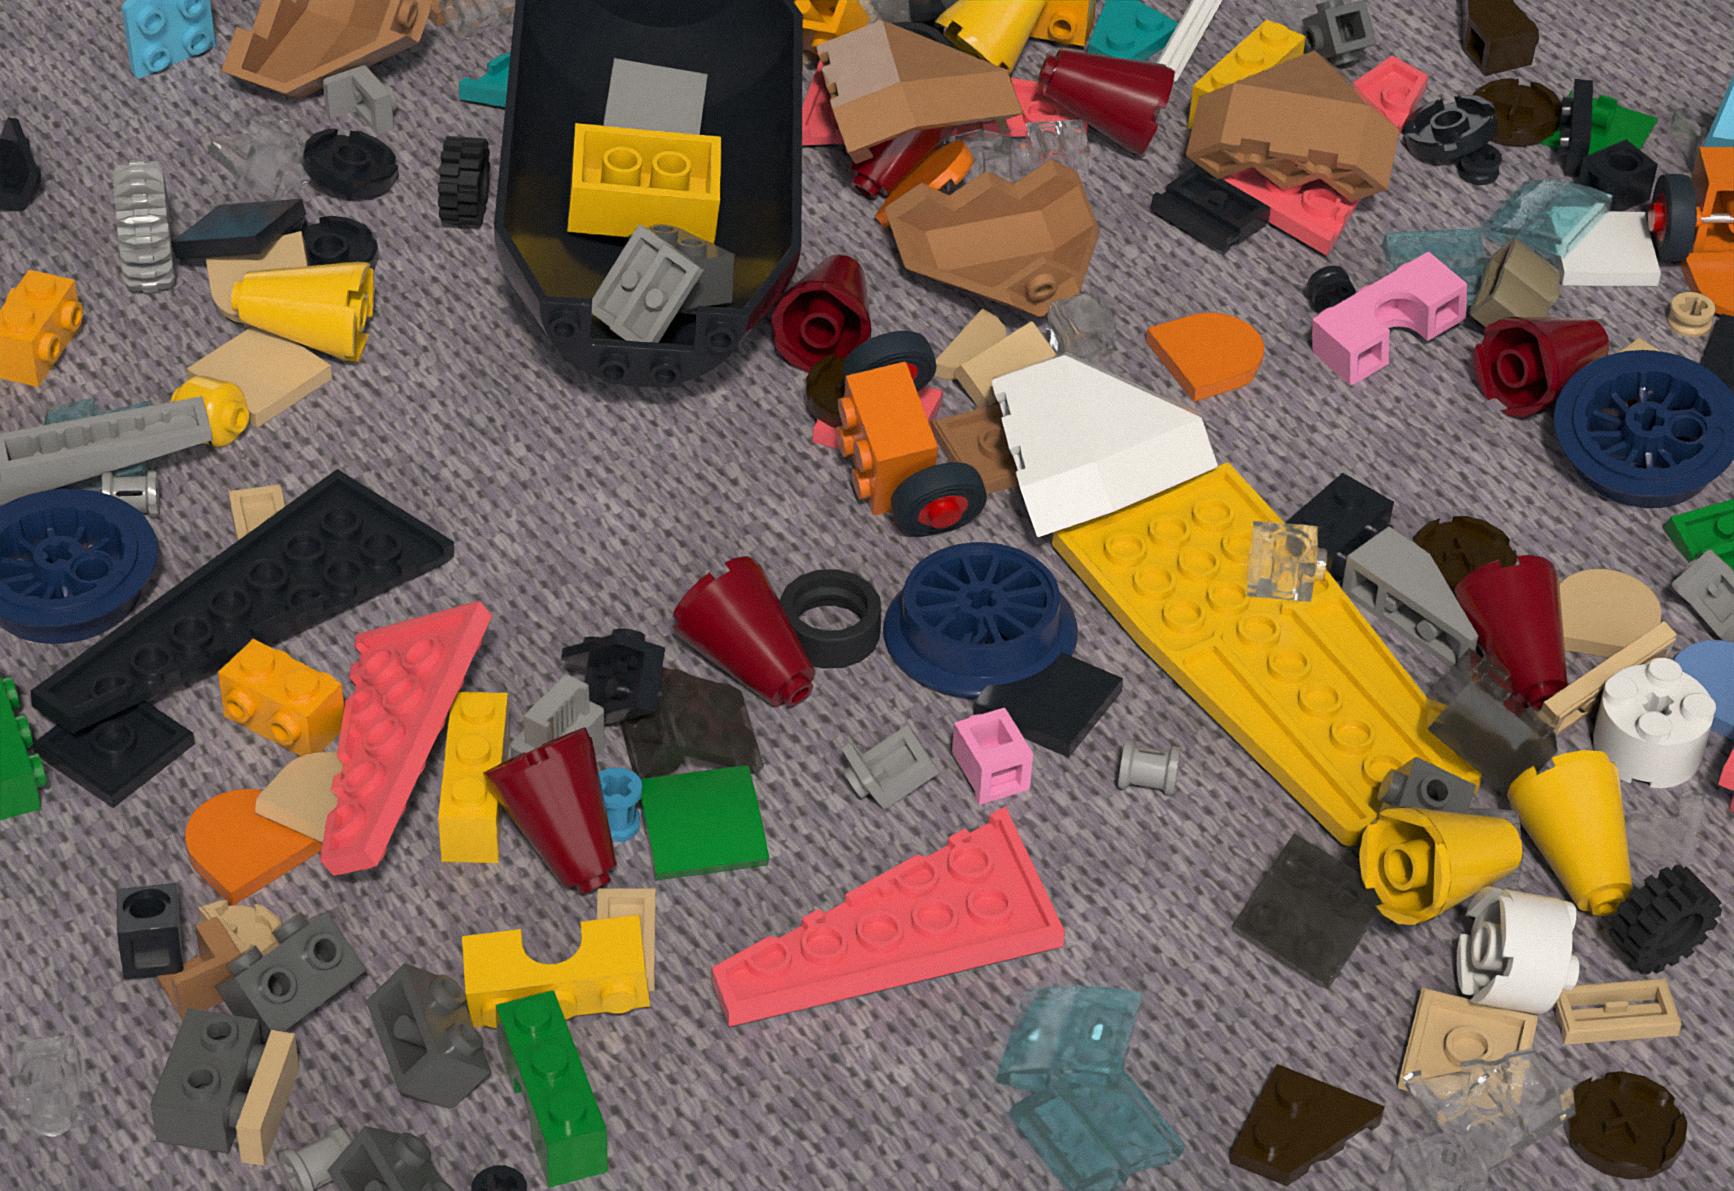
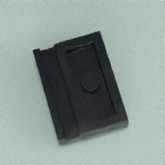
[1151,165,1271,253]

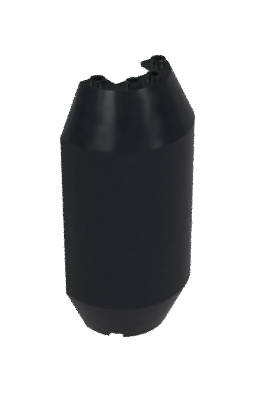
[494,0,803,388]

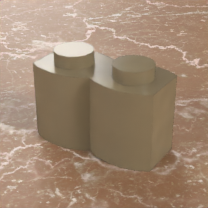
[1470,236,1561,327]

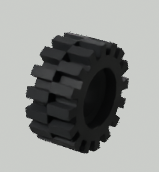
[438,136,490,226]
[1609,865,1722,974]

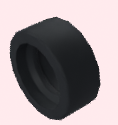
[780,569,881,669]

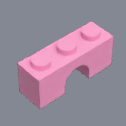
[1312,251,1467,385]

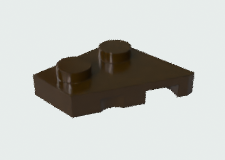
[1230,1064,1385,1186]

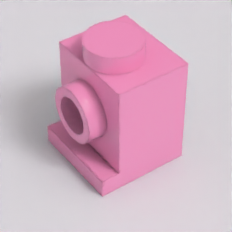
[952,707,1033,805]

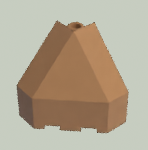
[221,0,434,100]
[816,20,1023,164]
[1186,50,1399,202]
[884,159,1100,318]

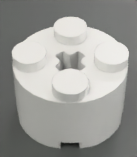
[1593,658,1716,788]
[1457,886,1579,1015]

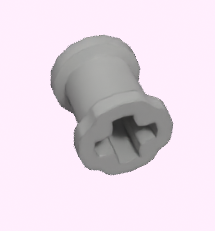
[102,470,160,518]
[1118,739,1181,796]
[279,1124,351,1191]

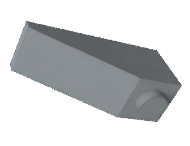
[1342,526,1478,677]

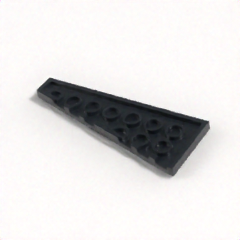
[30,469,454,733]

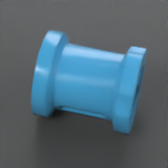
[599,767,643,842]

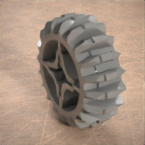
[113,159,175,294]

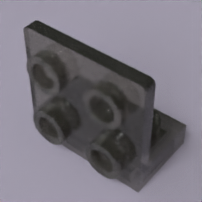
[619,667,764,779]
[1232,833,1394,989]

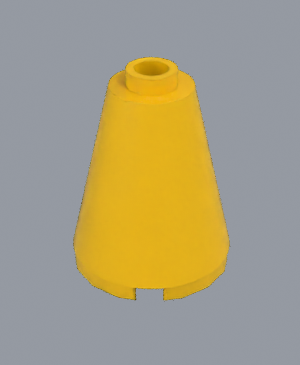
[934,0,1047,75]
[231,261,375,362]
[1507,750,1633,916]
[1359,807,1522,925]

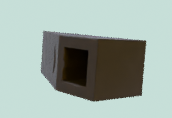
[1460,0,1539,76]

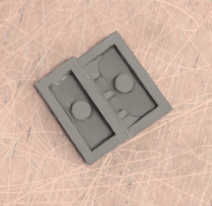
[592,224,704,343]

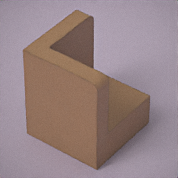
[158,916,241,1020]

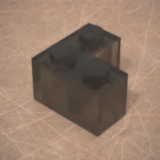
[1426,648,1558,794]

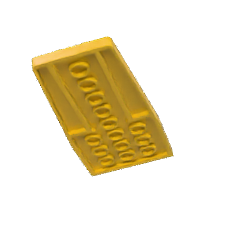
[1052,462,1483,847]

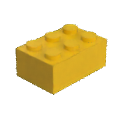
[567,123,721,244]

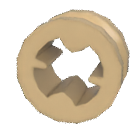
[1667,292,1716,337]

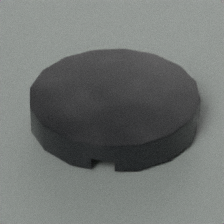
[1404,94,1499,160]
[302,128,398,197]
[285,216,379,270]

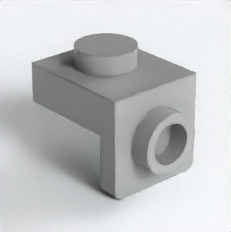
[323,64,397,136]
[1672,550,1734,642]
[841,724,940,809]

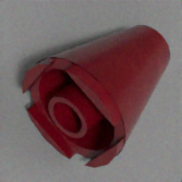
[1038,49,1175,155]
[848,125,959,199]
[771,254,872,373]
[1474,317,1609,417]
[1454,555,1568,712]
[672,556,815,707]
[483,727,617,894]

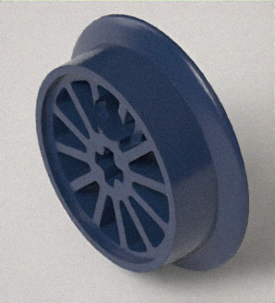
[1554,350,1734,508]
[0,489,158,644]
[883,542,1078,698]

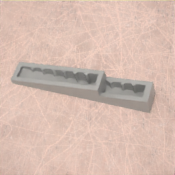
[0,396,213,505]

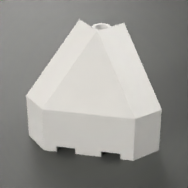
[991,352,1218,537]

